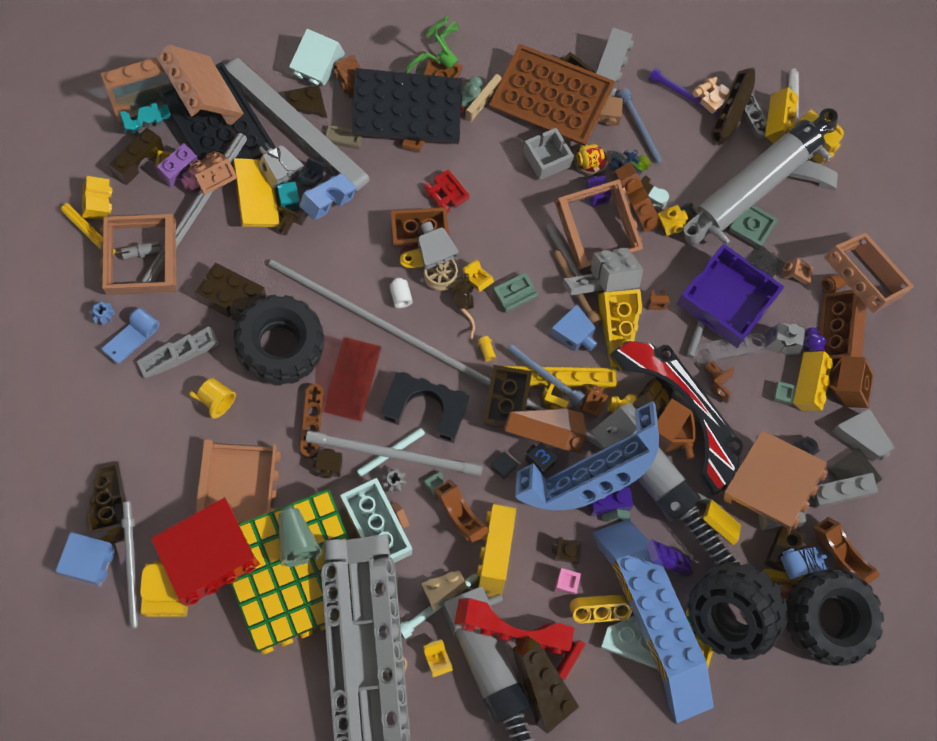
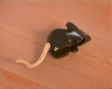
[451,273,475,339]

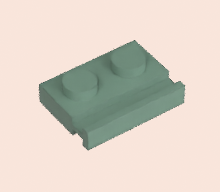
[493,272,539,313]

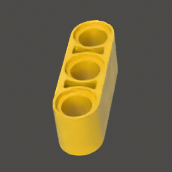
[569,595,632,623]

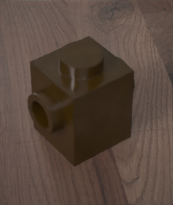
[313,448,343,479]

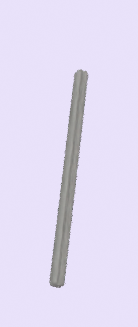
[142,133,247,283]

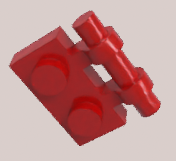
[423,169,470,213]

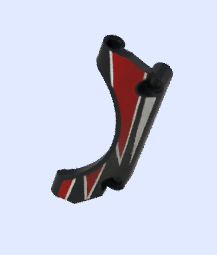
[610,341,743,496]

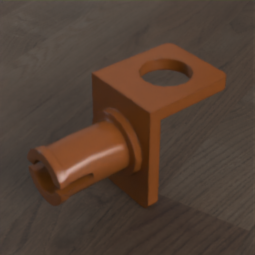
[704,361,735,403]

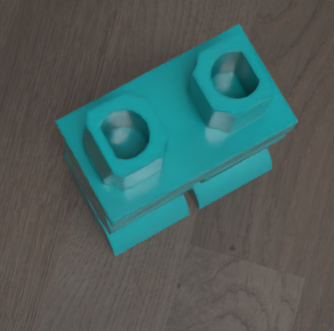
[120,103,171,134]

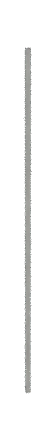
[268,259,723,508]

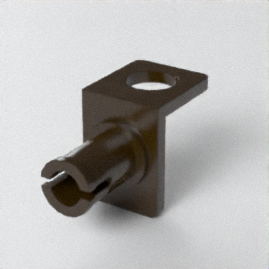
[276,206,308,235]

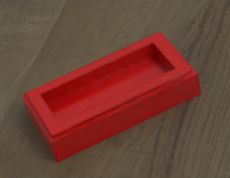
[556,640,586,680]

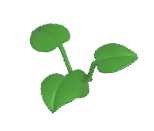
[405,15,458,73]

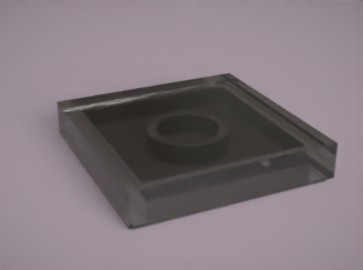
[827,448,883,501]

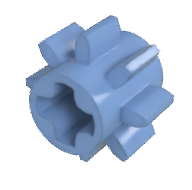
[89,300,115,326]

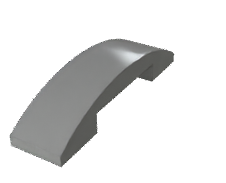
[789,161,838,190]

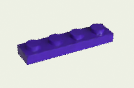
[646,539,693,577]

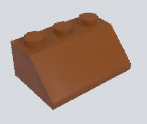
[391,208,449,245]

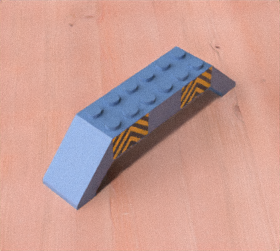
[592,519,714,724]

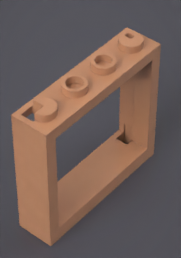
[554,179,643,271]
[100,214,176,295]
[824,232,914,314]

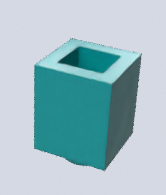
[277,182,301,211]

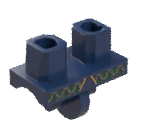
[609,150,642,176]

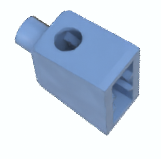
[550,305,597,351]

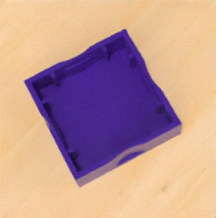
[677,243,784,348]

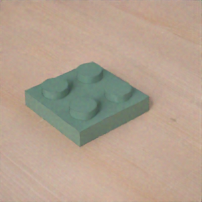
[729,205,778,249]

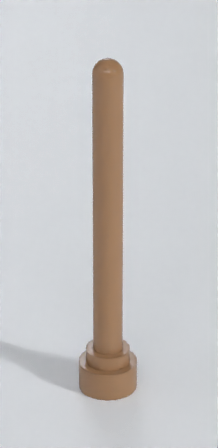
[554,250,603,326]

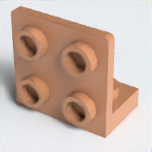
[186,151,237,195]

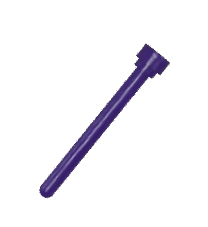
[648,68,720,116]

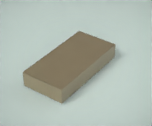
[325,125,363,150]

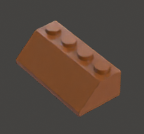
[819,290,867,366]

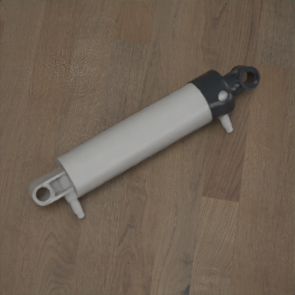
[684,108,838,245]

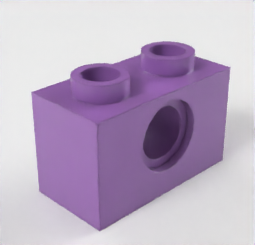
[157,144,197,188]

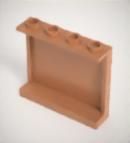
[156,44,244,125]
[724,430,828,534]
[195,440,281,524]

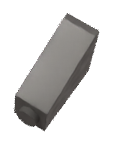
[832,409,895,462]

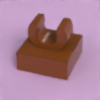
[647,289,670,310]

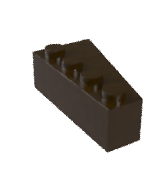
[512,636,579,734]

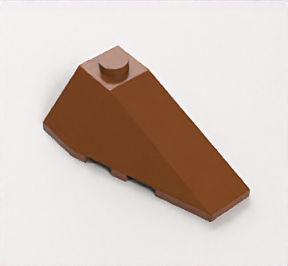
[504,408,587,454]

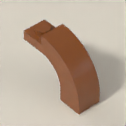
[433,479,489,543]

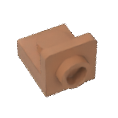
[782,258,814,285]

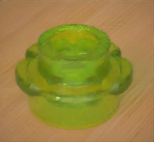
[634,154,651,171]

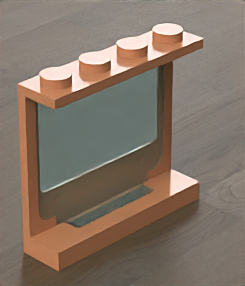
[101,57,173,125]

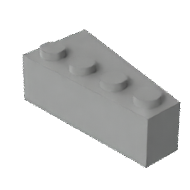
[596,28,634,97]

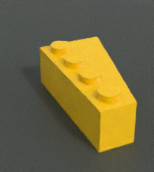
[477,504,517,596]

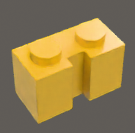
[82,176,112,221]

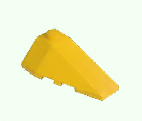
[598,289,642,368]

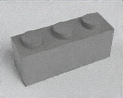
[813,473,878,508]

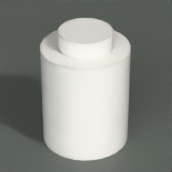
[389,278,413,308]

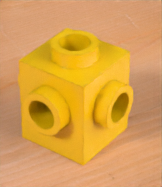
[658,205,688,236]

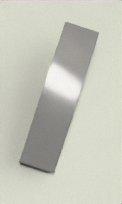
[137,326,219,378]

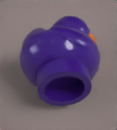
[803,327,826,352]

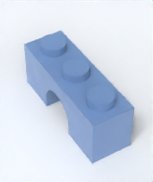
[299,173,357,220]

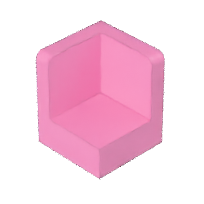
[553,568,581,595]

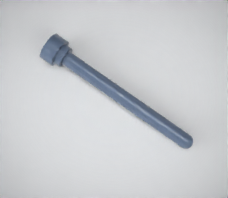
[617,88,662,163]
[507,345,585,407]

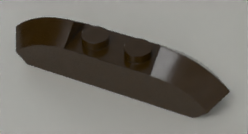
[710,67,755,145]

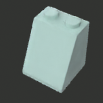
[289,29,345,86]

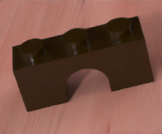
[109,127,164,185]

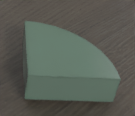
[423,471,443,498]
[602,509,630,522]

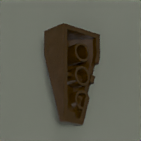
[85,461,134,543]

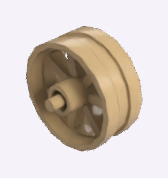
[424,259,458,291]

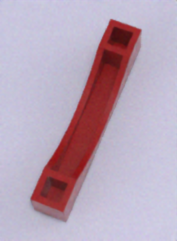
[454,598,574,655]

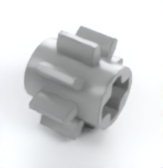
[382,468,407,494]

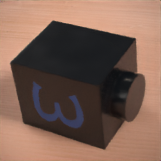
[525,442,558,475]

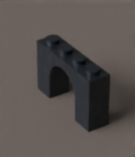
[381,372,470,444]

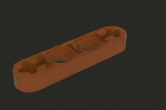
[300,384,324,459]

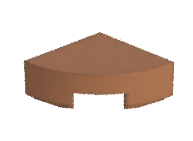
[391,502,409,528]

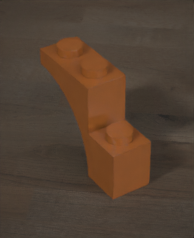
[615,162,662,232]
[813,517,880,584]

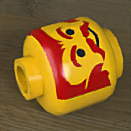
[576,144,604,169]

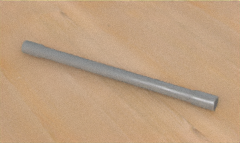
[306,430,483,477]

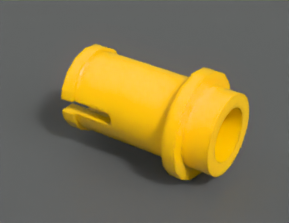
[478,336,496,362]

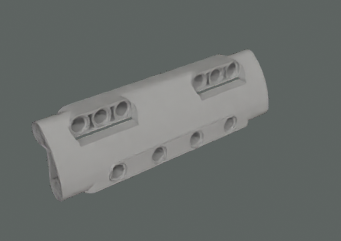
[321,535,410,741]

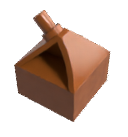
[829,356,874,408]
[658,399,695,459]

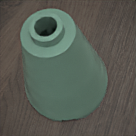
[279,506,322,567]

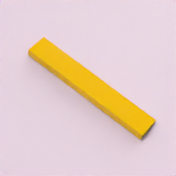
[504,366,616,388]

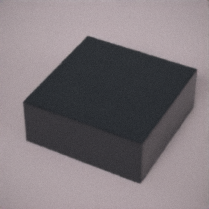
[490,451,518,479]

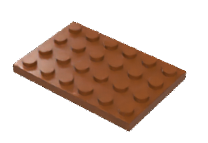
[489,44,615,146]

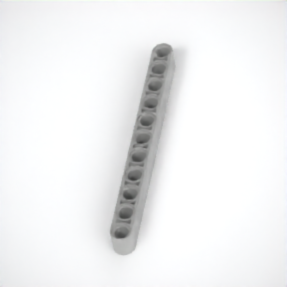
[225,57,370,193]

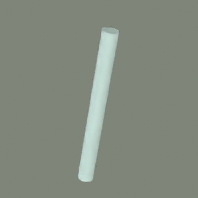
[356,428,425,477]

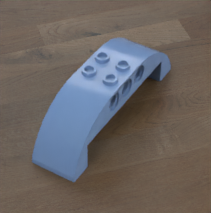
[516,401,659,510]

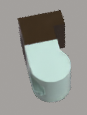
[641,175,669,210]

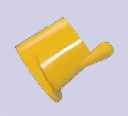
[189,378,236,419]

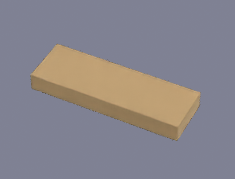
[465,74,502,122]

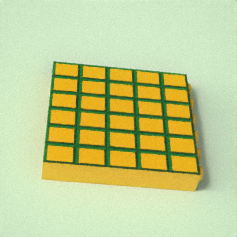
[231,489,353,655]

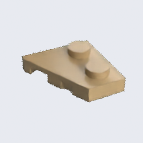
[421,570,467,611]

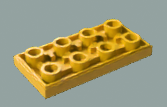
[233,158,280,227]

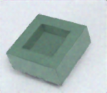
[773,381,797,406]

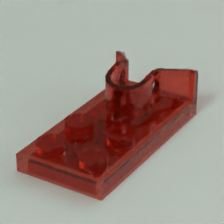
[324,337,383,422]

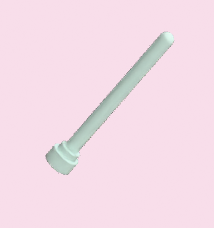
[400,573,479,640]

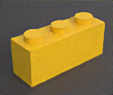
[765,87,799,144]
[793,351,833,411]

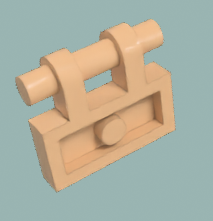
[693,77,729,114]

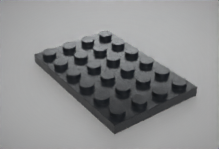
[158,62,276,169]
[351,68,461,144]

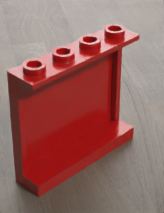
[151,497,261,606]

